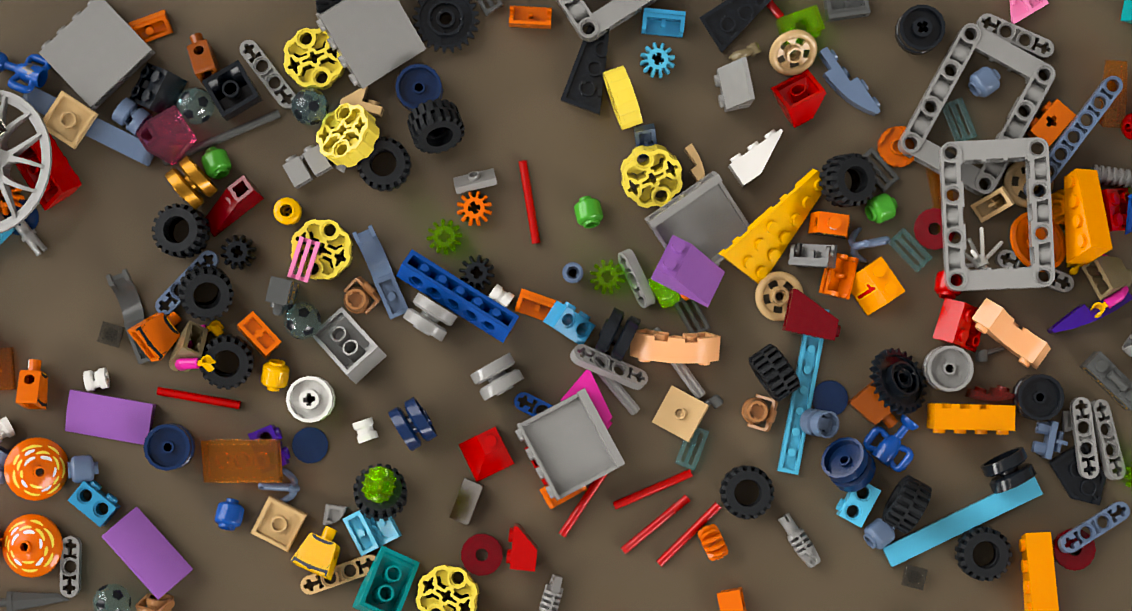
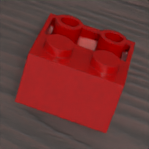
[1101,188,1130,232]
[933,298,982,352]
[506,523,538,572]

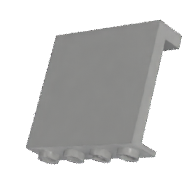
[39,0,156,110]
[315,0,426,89]
[645,171,750,266]
[515,388,625,501]

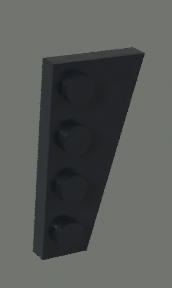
[699,0,771,53]
[561,25,610,115]

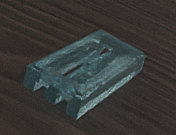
[942,97,977,141]
[888,228,933,273]
[675,427,710,471]

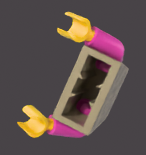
[1067,254,1132,318]
[169,320,224,372]

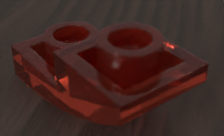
[965,385,1015,401]

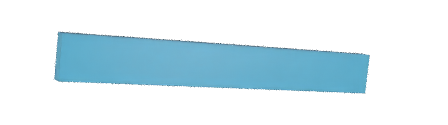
[777,309,829,475]
[883,476,1043,567]

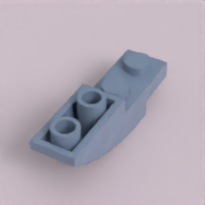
[817,47,881,116]

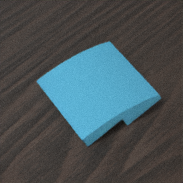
[342,498,402,556]

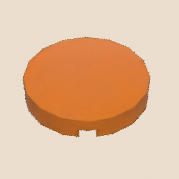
[877,126,914,168]

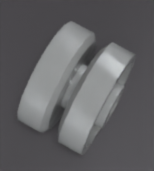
[403,292,457,342]
[922,345,974,392]
[470,353,524,401]

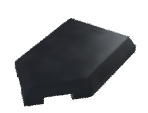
[1048,442,1107,505]

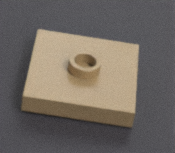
[43,91,99,149]
[652,386,709,442]
[251,495,308,552]

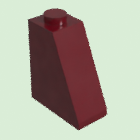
[782,289,841,341]

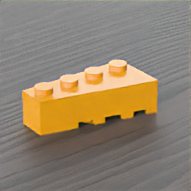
[1064,168,1113,265]
[927,403,1015,435]
[1019,532,1059,611]

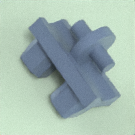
[1031,420,1068,459]

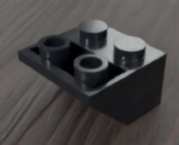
[129,62,187,119]

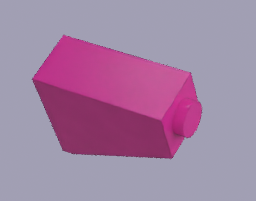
[560,369,612,430]

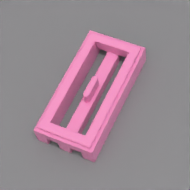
[287,236,321,283]

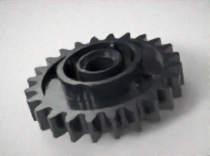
[412,0,480,54]
[869,348,927,415]

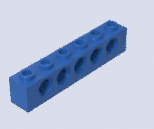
[396,250,519,343]

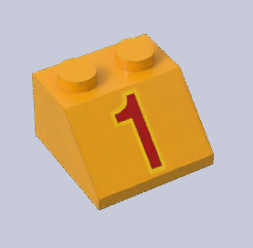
[851,256,905,316]

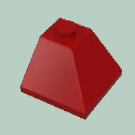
[771,69,826,128]
[458,426,514,482]

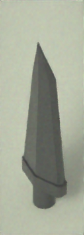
[0,591,70,611]

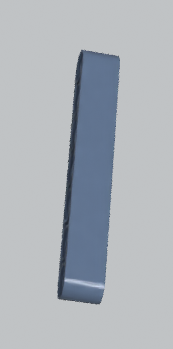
[1023,76,1123,197]
[22,87,158,167]

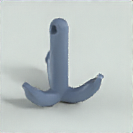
[848,227,891,263]
[258,468,301,503]

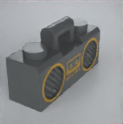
[265,276,300,316]
[1080,351,1132,410]

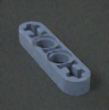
[155,250,219,315]
[1057,501,1130,553]

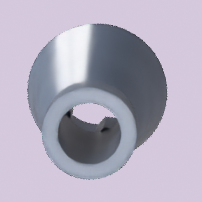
[562,262,583,283]

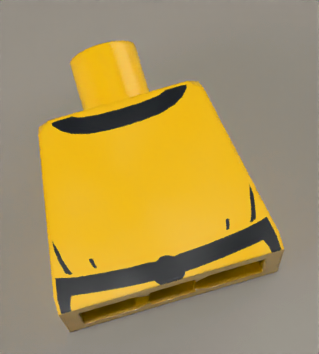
[291,526,340,581]

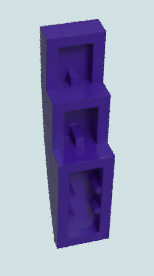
[1047,292,1132,333]

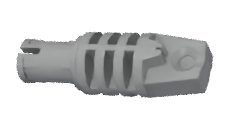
[778,512,821,568]
[539,574,564,611]

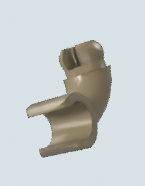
[729,41,762,61]

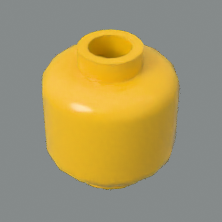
[273,197,302,226]
[261,359,290,392]

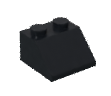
[202,60,263,121]

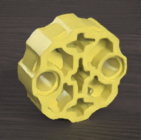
[283,28,345,90]
[603,66,643,130]
[316,103,379,167]
[620,144,683,208]
[291,219,353,280]
[416,565,480,611]

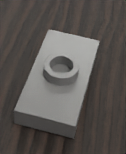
[453,168,497,194]

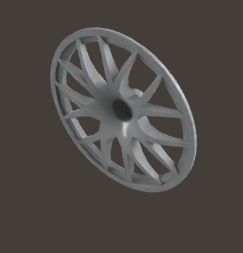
[0,90,52,233]

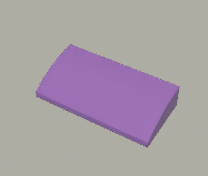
[65,390,156,445]
[102,507,193,600]

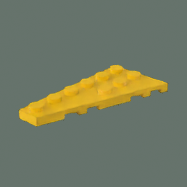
[718,169,823,284]

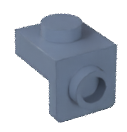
[633,123,657,159]

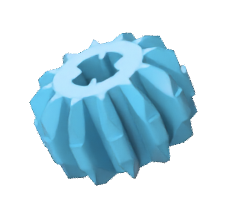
[640,42,675,78]

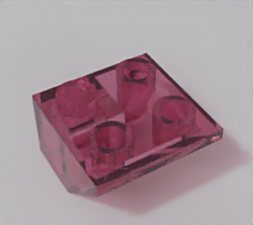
[136,106,197,165]

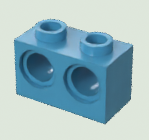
[543,300,596,344]
[68,480,121,527]

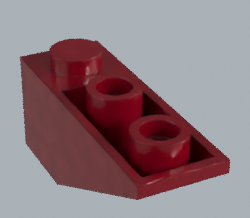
[205,175,264,237]

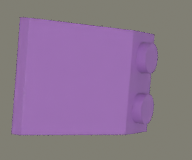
[651,235,725,307]

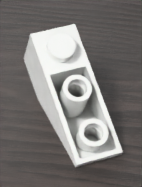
[728,129,783,187]

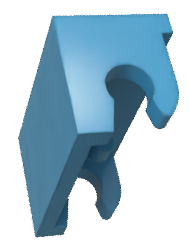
[641,8,686,38]

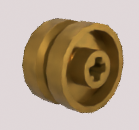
[165,156,218,209]

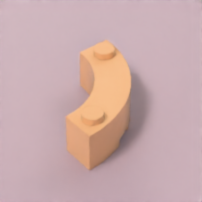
[972,298,1051,369]
[630,328,721,366]

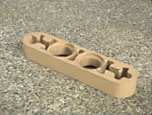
[300,554,376,595]

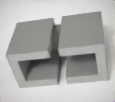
[282,144,333,189]

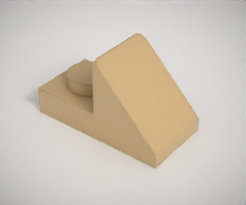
[340,86,384,118]

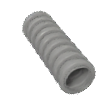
[1091,164,1132,189]

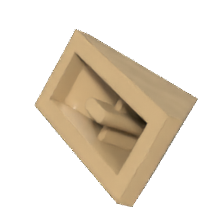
[970,186,1015,223]

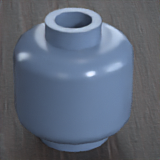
[968,66,1001,98]
[67,455,99,483]
[863,518,895,549]

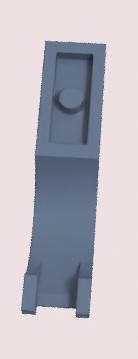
[352,224,409,320]

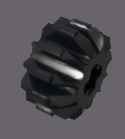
[220,235,257,270]
[459,255,495,290]

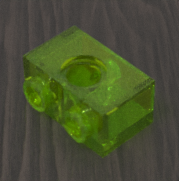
[775,4,825,45]

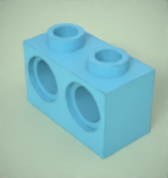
[836,484,881,528]

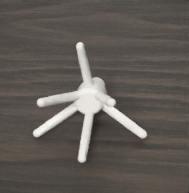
[965,227,1003,269]

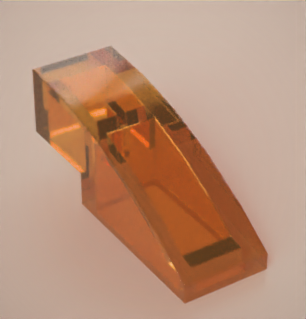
[1099,60,1127,128]

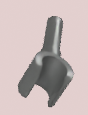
[975,346,1004,362]
[704,395,723,409]

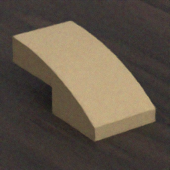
[684,143,705,182]

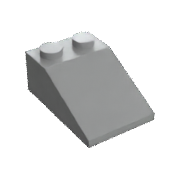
[714,57,755,112]
[311,307,387,384]

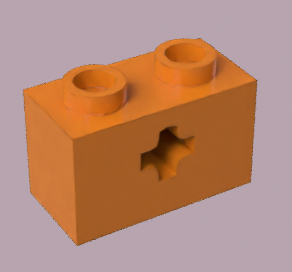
[1026,99,1076,147]

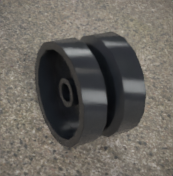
[895,5,945,55]
[594,307,641,362]
[1011,374,1065,421]
[981,447,1037,494]

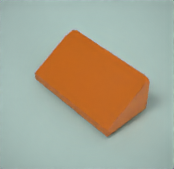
[128,10,173,43]

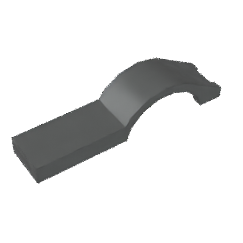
[106,268,151,364]

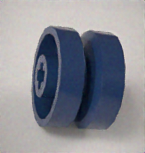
[395,64,443,112]
[388,397,438,451]
[143,423,196,471]
[821,437,876,492]

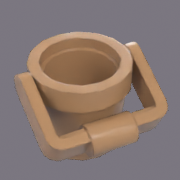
[343,276,381,315]
[741,394,778,432]
[135,593,175,611]

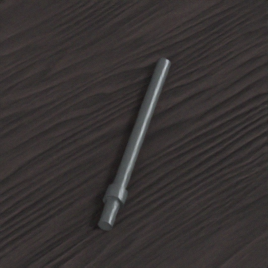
[162,110,281,166]

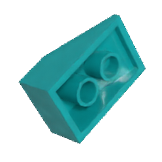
[352,546,420,611]

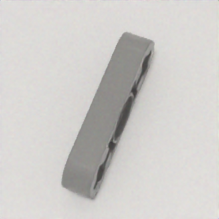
[618,249,655,308]
[60,535,82,598]

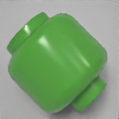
[201,147,232,179]
[865,193,898,224]
[574,196,603,229]

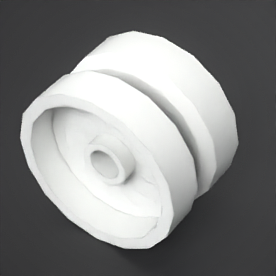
[286,376,336,423]

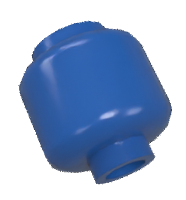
[214,498,245,531]

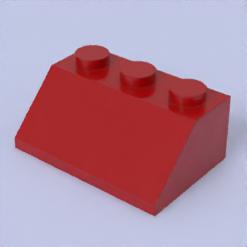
[15,132,82,211]

